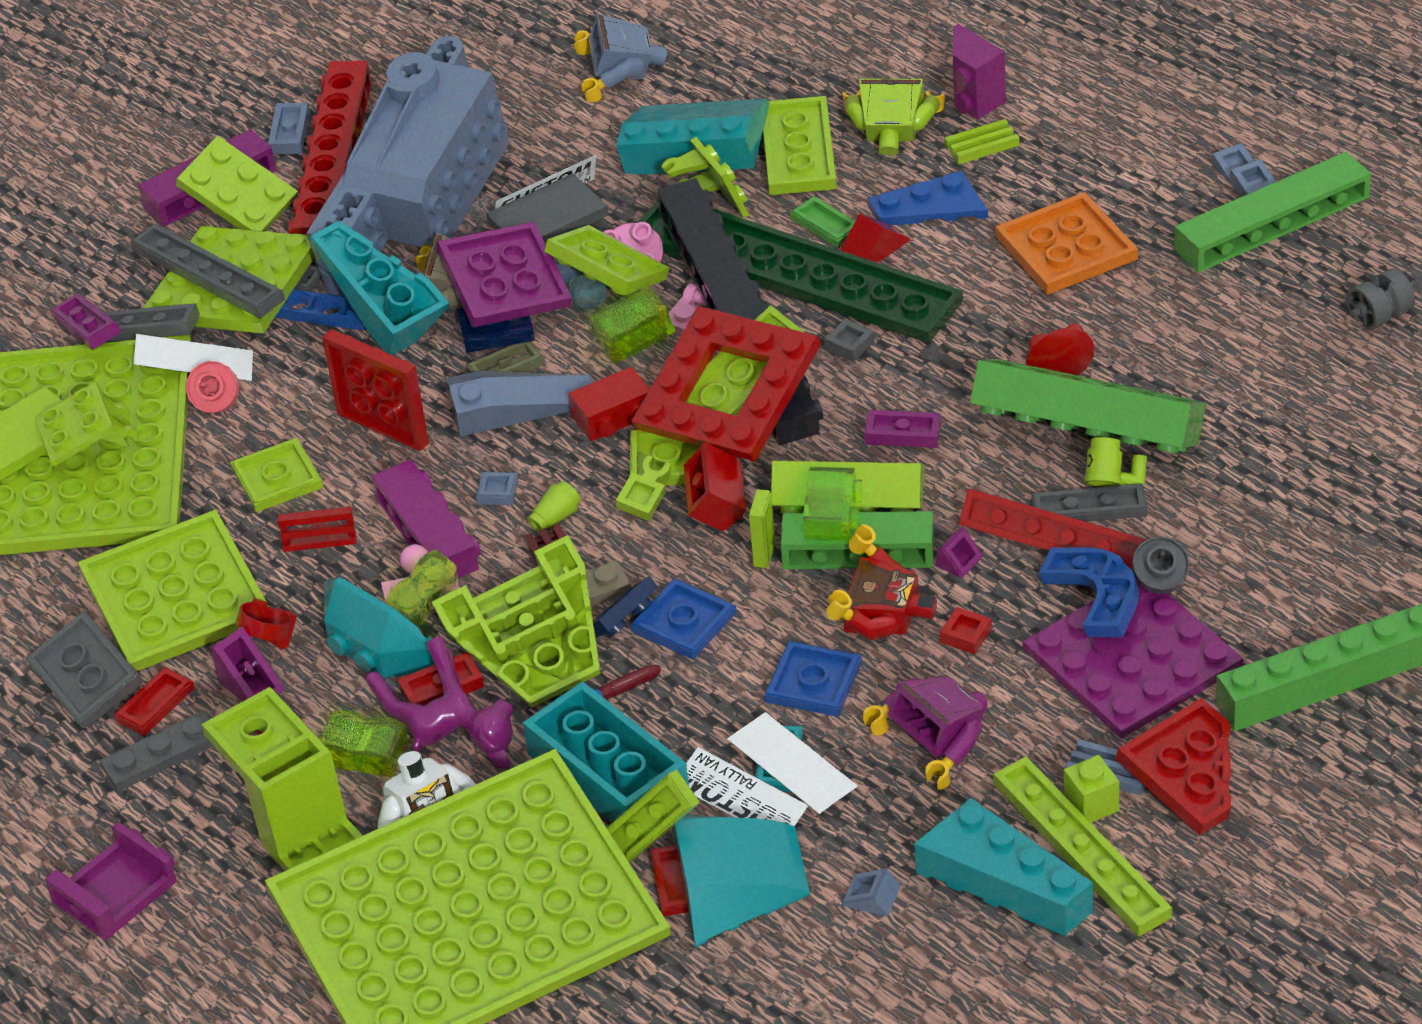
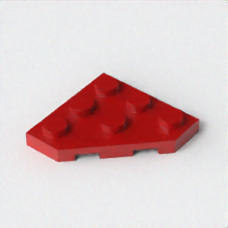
[1115,698,1231,835]

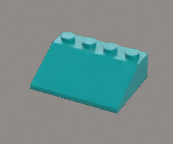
[616,98,770,175]

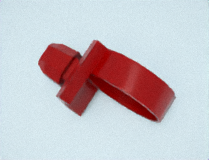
[235,598,297,650]

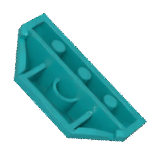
[324,577,435,677]

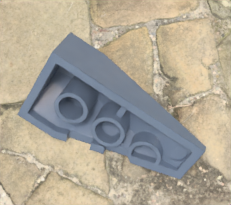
[444,371,593,437]

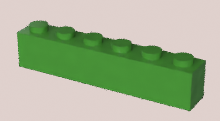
[1174,152,1371,273]
[1216,604,1422,732]

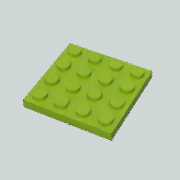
[143,226,315,334]
[78,510,269,672]

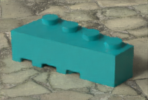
[914,798,1093,936]

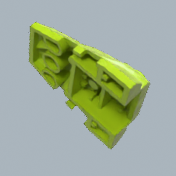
[432,535,601,708]

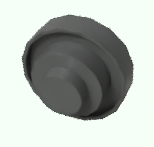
[1132,536,1190,594]

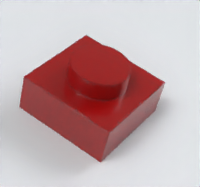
[940,607,992,654]

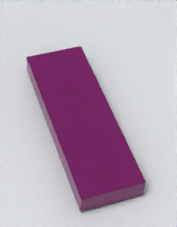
[50,293,121,350]

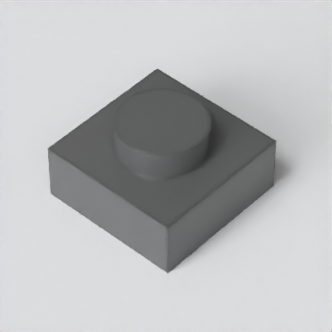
[824,319,874,362]

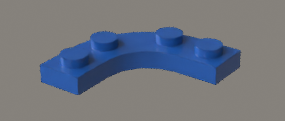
[1039,548,1139,638]

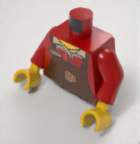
[826,524,937,640]

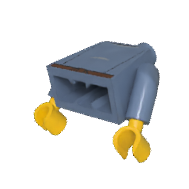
[574,14,667,102]

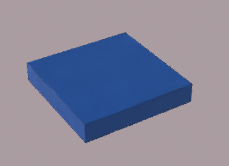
[630,578,737,660]
[764,641,862,717]

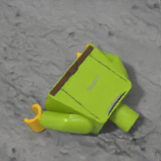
[842,79,945,155]

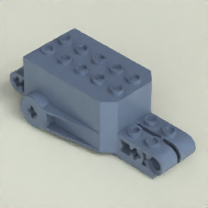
[307,36,510,296]

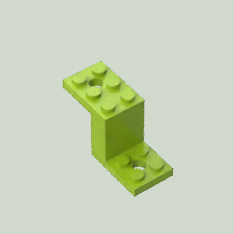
[201,687,363,871]

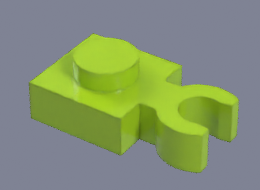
[616,455,671,521]

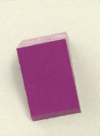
[211,626,285,701]

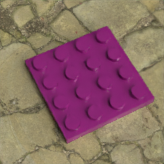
[1023,582,1243,739]

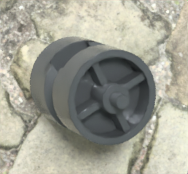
[1346,268,1415,331]

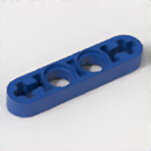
[275,289,366,330]

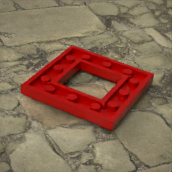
[631,306,821,462]

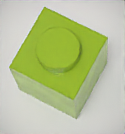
[1064,755,1119,823]

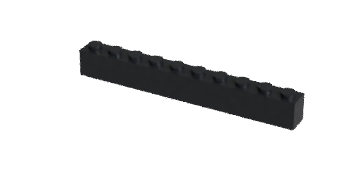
[657,178,823,446]

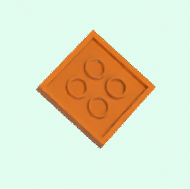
[995,192,1138,295]

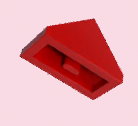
[840,213,910,263]

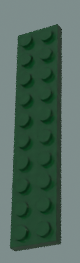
[637,200,963,343]

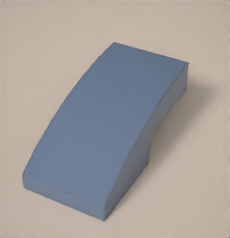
[1211,143,1276,196]

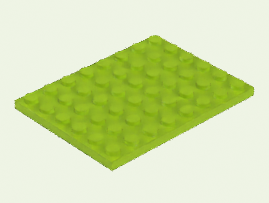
[0,335,191,555]
[265,749,671,1024]

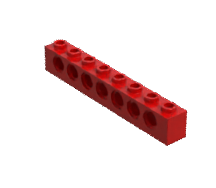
[288,60,372,235]

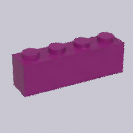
[138,129,276,227]
[372,459,481,578]

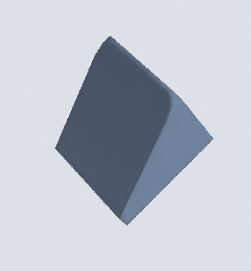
[842,868,901,916]

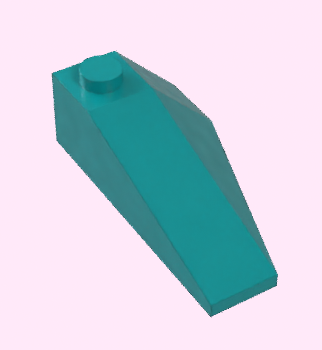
[310,221,449,355]

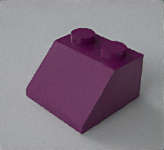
[953,24,1006,120]

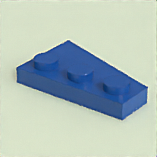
[867,171,988,225]

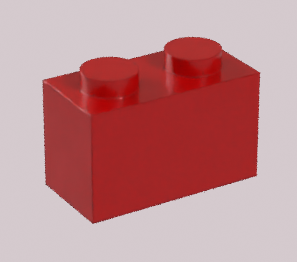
[568,367,650,441]
[683,442,746,531]

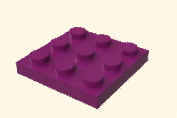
[436,222,572,327]

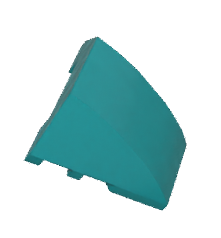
[672,814,810,948]

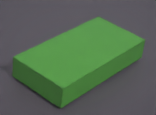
[790,196,855,248]

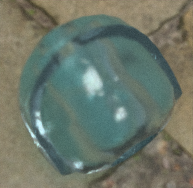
[569,274,608,311]

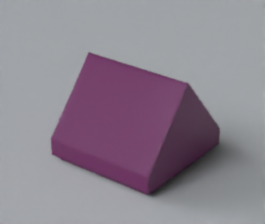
[935,526,983,578]

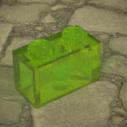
[588,284,676,363]

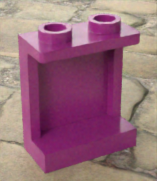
[45,822,177,941]

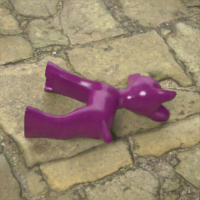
[365,636,513,769]

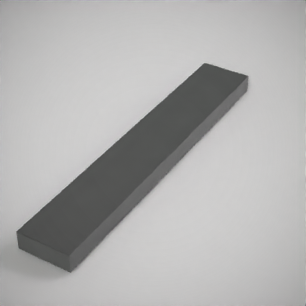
[130,224,286,319]

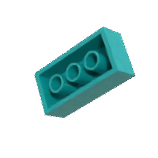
[523,681,689,823]

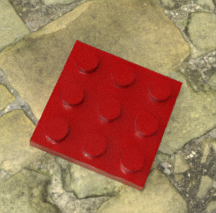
[322,329,429,451]

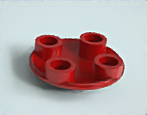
[1026,324,1094,375]

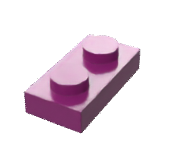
[864,410,941,448]

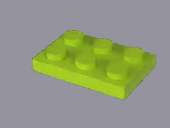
[176,135,298,231]
[544,225,669,295]

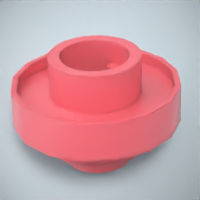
[186,361,240,413]

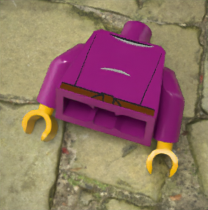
[863,677,988,790]

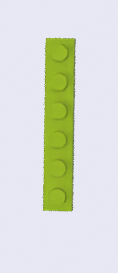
[994,756,1172,937]

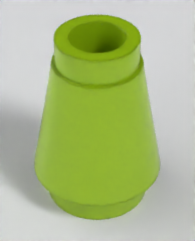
[527,481,581,531]

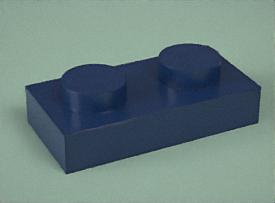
[593,576,659,638]

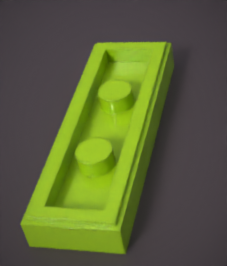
[607,770,700,863]

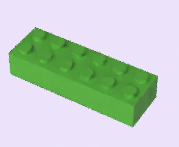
[970,359,1207,453]

